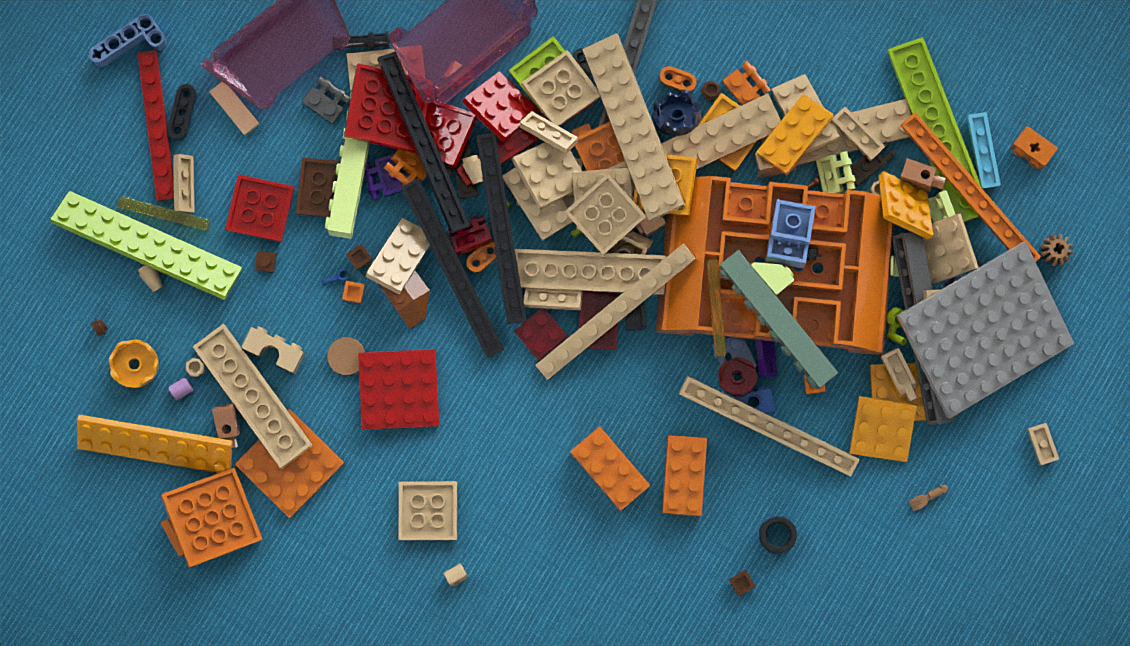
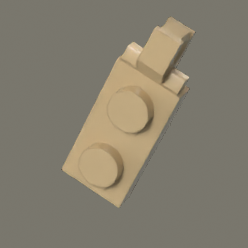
[881,348,917,402]

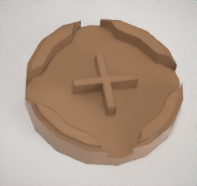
[327,337,365,375]

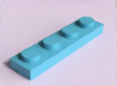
[967,112,1001,190]

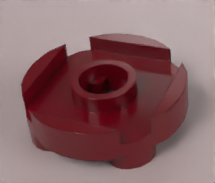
[718,357,757,397]

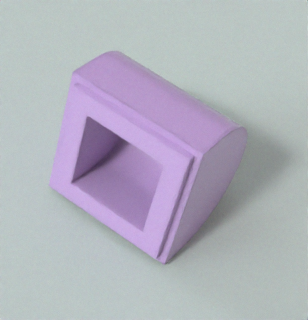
[168,378,194,401]

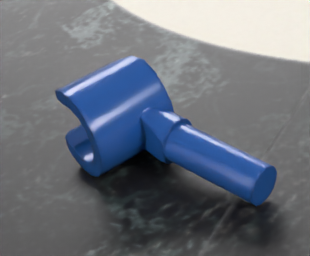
[321,269,348,285]

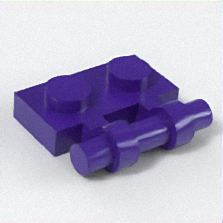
[364,154,403,200]

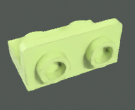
[928,190,955,223]

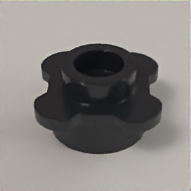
[807,247,822,260]

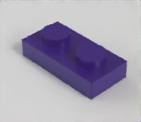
[756,340,777,377]

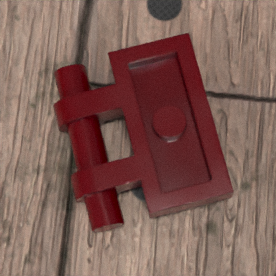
[448,215,493,256]

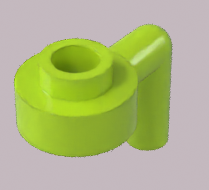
[887,307,907,345]

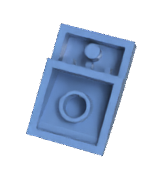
[765,199,816,269]

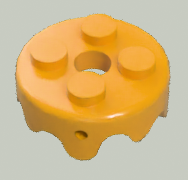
[109,339,159,388]

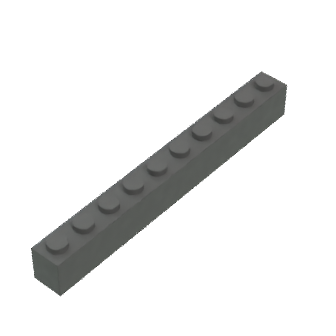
[892,232,957,426]

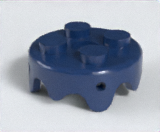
[653,90,701,136]

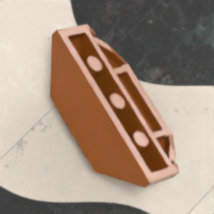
[366,263,430,329]

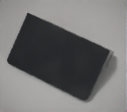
[625,301,647,331]

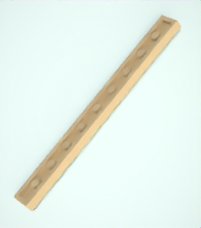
[536,244,696,380]
[679,376,860,476]

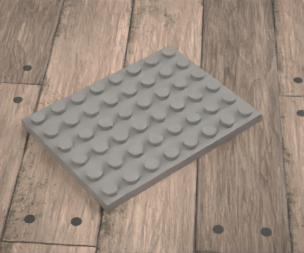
[897,242,1074,418]

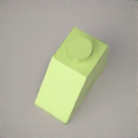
[751,262,794,296]

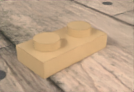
[1027,423,1059,466]

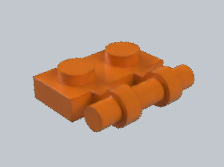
[722,61,771,106]
[384,149,426,186]

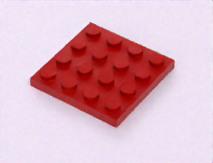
[344,63,431,154]
[358,349,439,430]

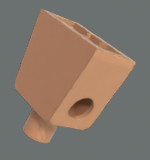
[901,158,946,192]
[212,403,241,448]

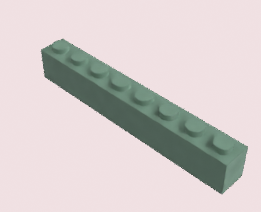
[719,250,838,389]

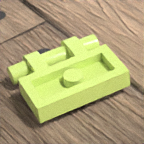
[816,152,855,193]

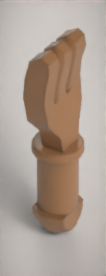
[908,485,948,511]

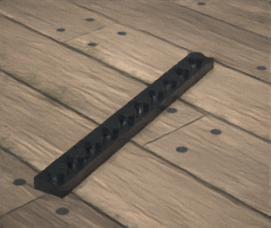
[377,51,470,234]
[476,133,527,325]
[401,178,505,358]

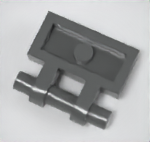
[302,76,350,124]

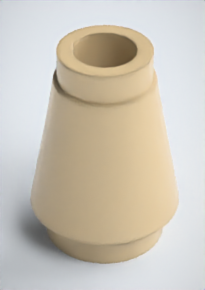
[462,155,483,184]
[138,265,163,292]

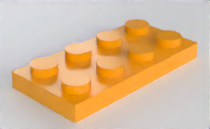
[756,94,834,175]

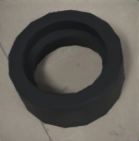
[759,516,797,553]

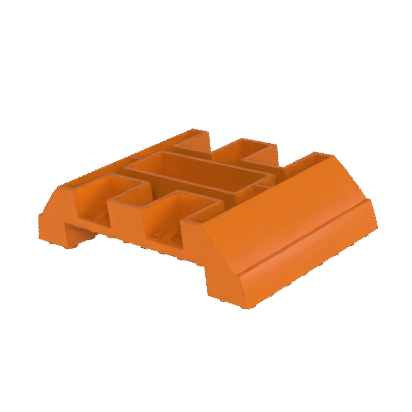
[655,176,895,355]

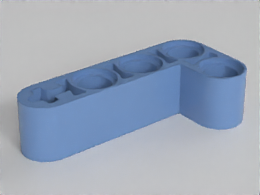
[89,14,167,67]

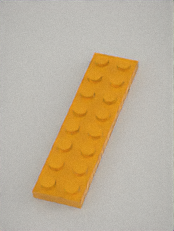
[77,415,232,473]

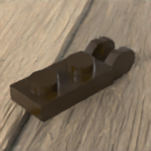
[850,141,897,187]

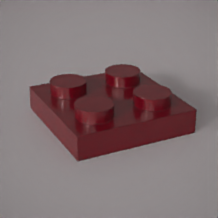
[514,308,568,361]

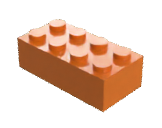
[570,426,650,511]
[662,435,707,517]

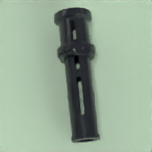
[332,31,391,49]

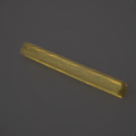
[118,196,210,231]
[707,259,726,357]

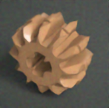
[1040,234,1073,266]

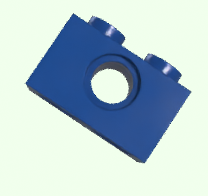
[733,386,776,414]

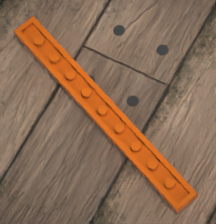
[900,112,1041,261]

